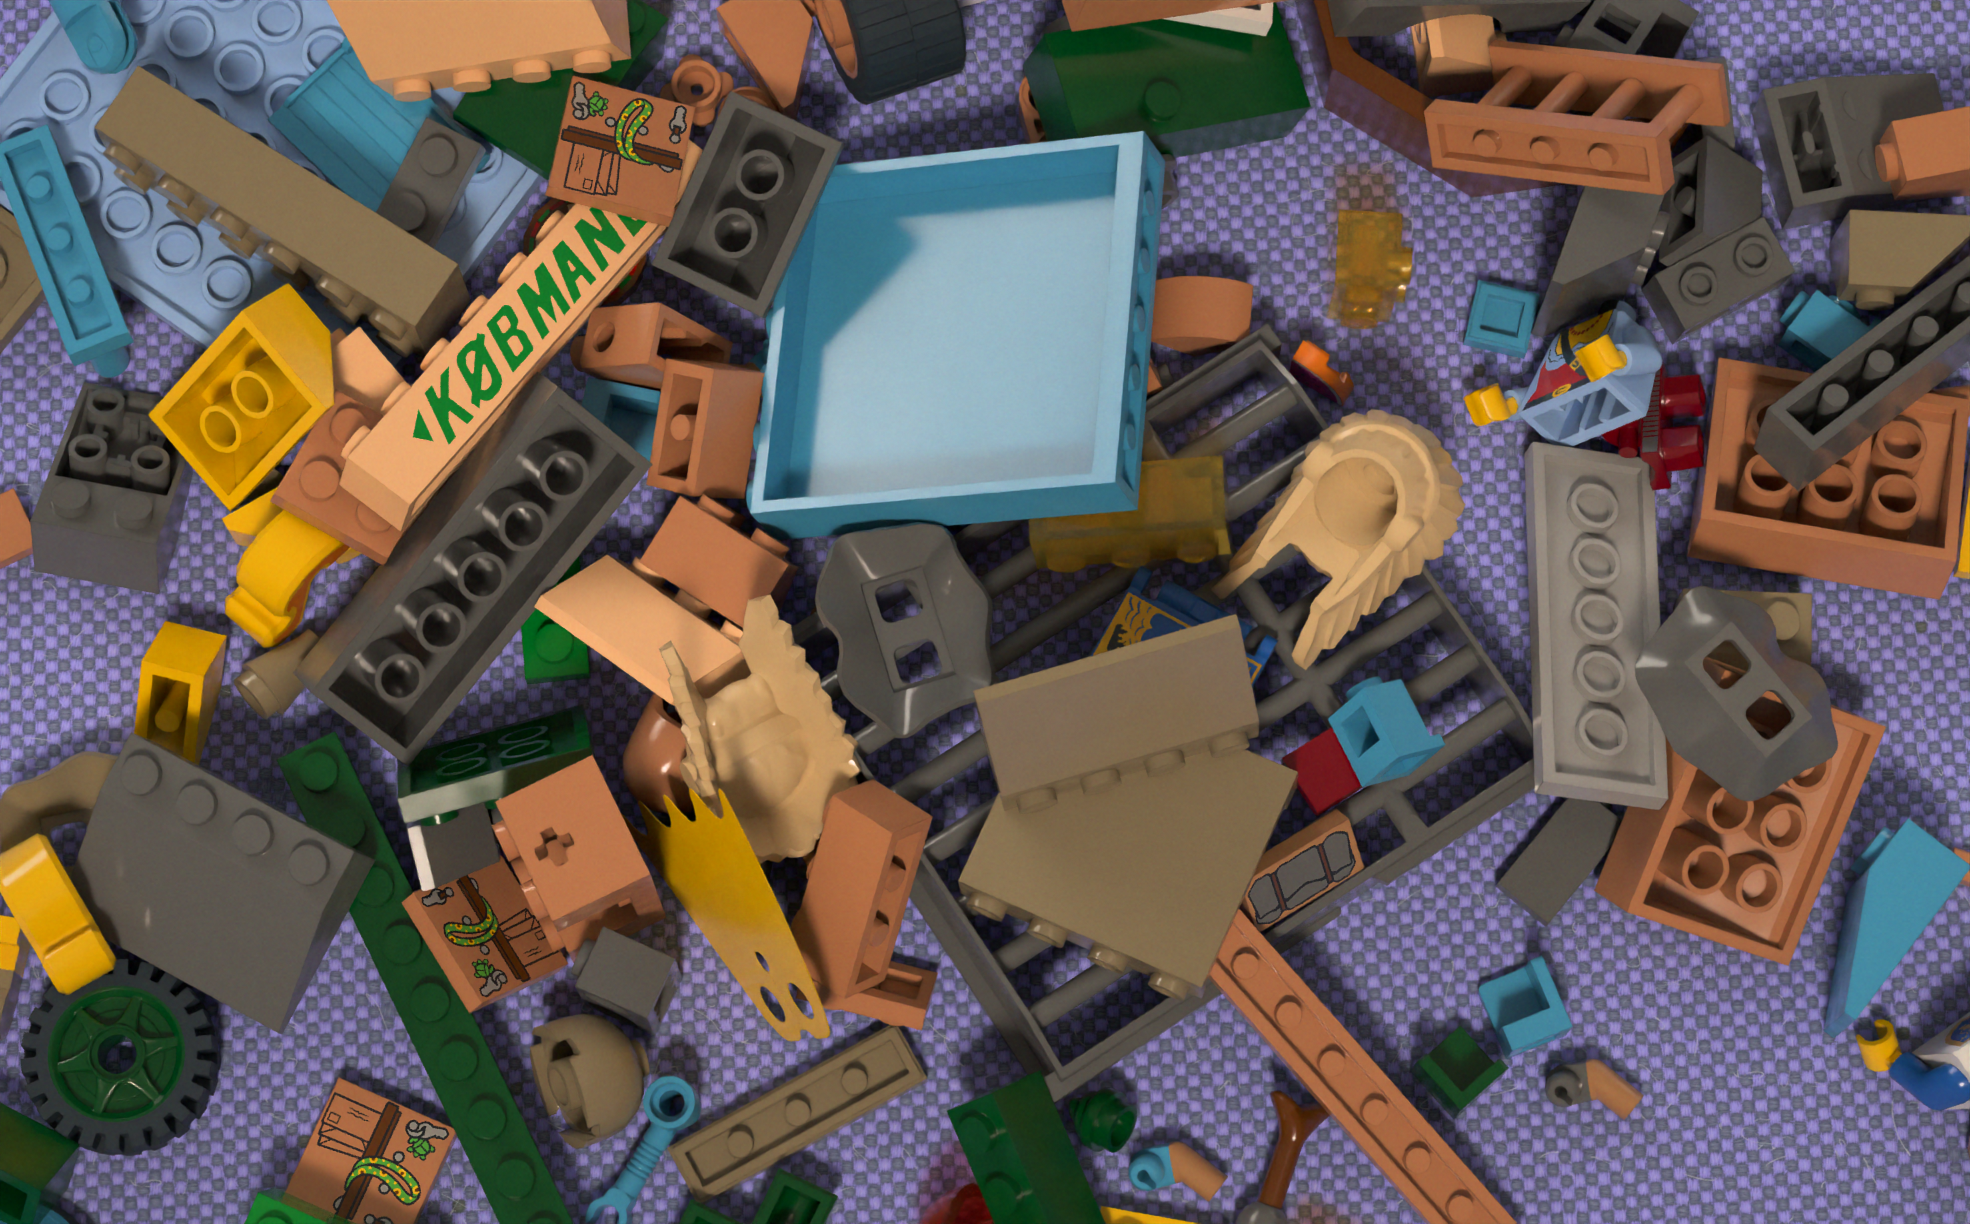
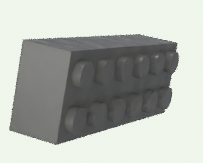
[293,372,653,766]

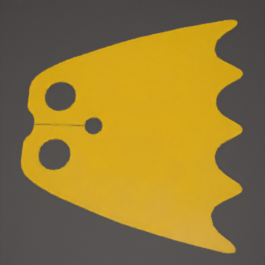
[621,788,830,1042]

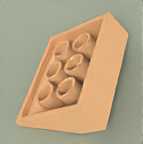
[327,0,631,102]

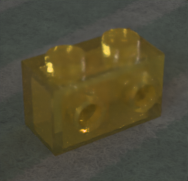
[1326,209,1413,329]

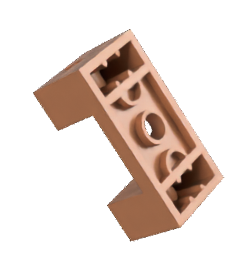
[491,755,666,963]

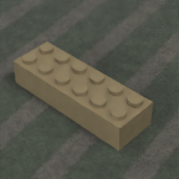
[95,66,471,358]

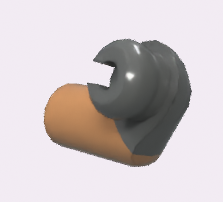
[1545,1059,1644,1120]

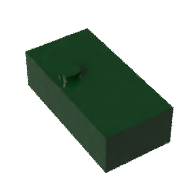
[1023,2,1311,158]

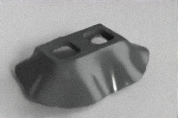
[815,522,995,738]
[1635,586,1838,802]

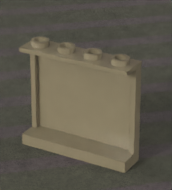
[958,749,1298,1001]

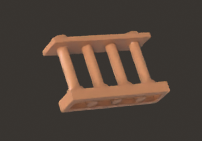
[1424,40,1730,195]

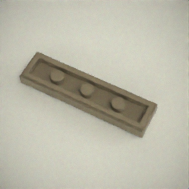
[667,1025,927,1205]

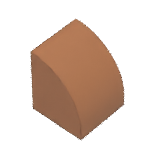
[1151,276,1253,357]

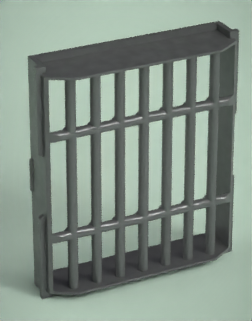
[791,323,1535,1104]

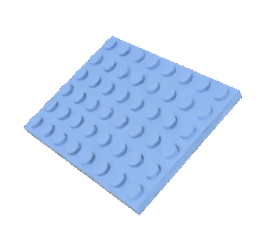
[0,0,544,372]

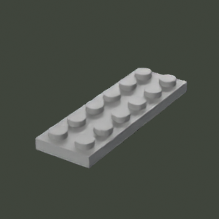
[1524,442,1668,810]

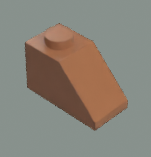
[716,0,817,120]

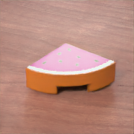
[1289,340,1354,406]

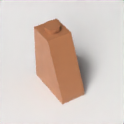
[1875,106,1970,200]

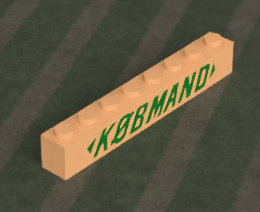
[339,140,703,532]

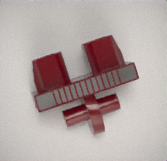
[1601,362,1706,490]

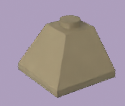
[1829,210,1970,311]

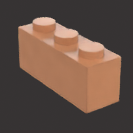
[791,779,933,999]

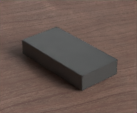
[1496,798,1622,927]

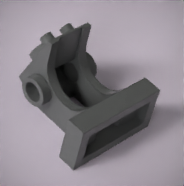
[1552,0,1699,117]

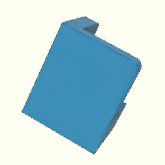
[581,377,661,462]
[1478,955,1573,1059]

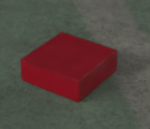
[1281,727,1363,817]

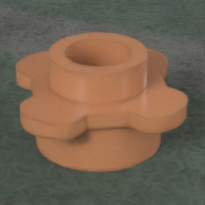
[660,54,734,127]

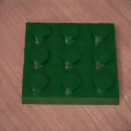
[397,704,596,827]

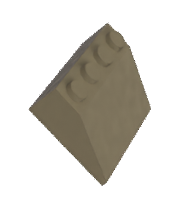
[973,614,1259,814]

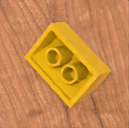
[148,283,334,512]

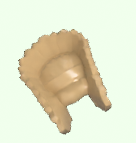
[1211,409,1465,670]
[659,595,862,865]

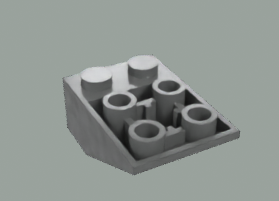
[1752,73,1944,230]
[30,382,194,594]

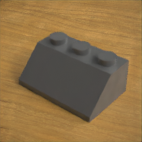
[651,91,845,318]
[1531,186,1671,338]

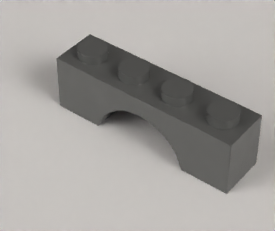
[1327,0,1591,37]

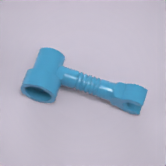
[585,1076,701,1224]

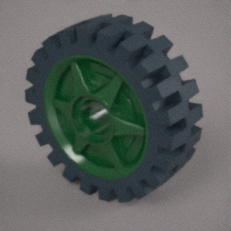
[20,959,221,1156]

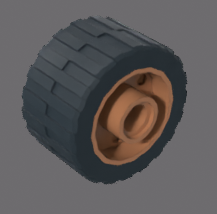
[812,0,967,105]

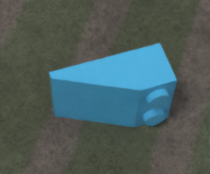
[1823,818,1970,1038]

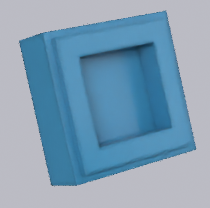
[1463,280,1540,359]

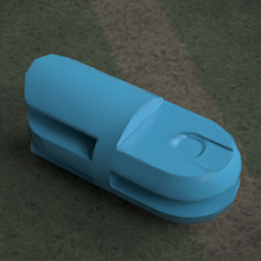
[48,0,138,74]

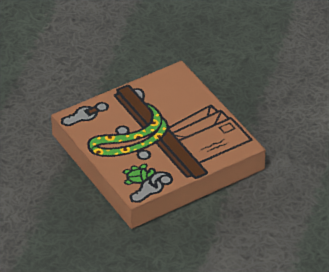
[545,76,695,227]
[402,855,568,1013]
[285,1078,457,1224]

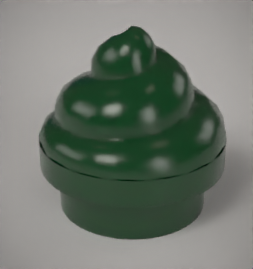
[1068,1087,1137,1153]

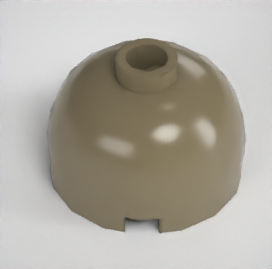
[530,1014,649,1149]

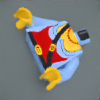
[1463,300,1663,447]

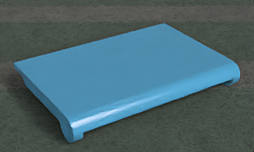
[267,37,490,212]

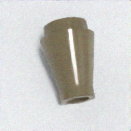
[234,629,320,720]

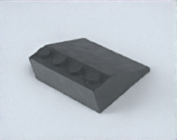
[70,732,375,1034]

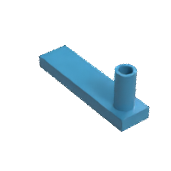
[0,124,134,378]

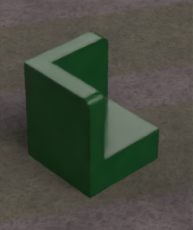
[1410,1026,1509,1120]

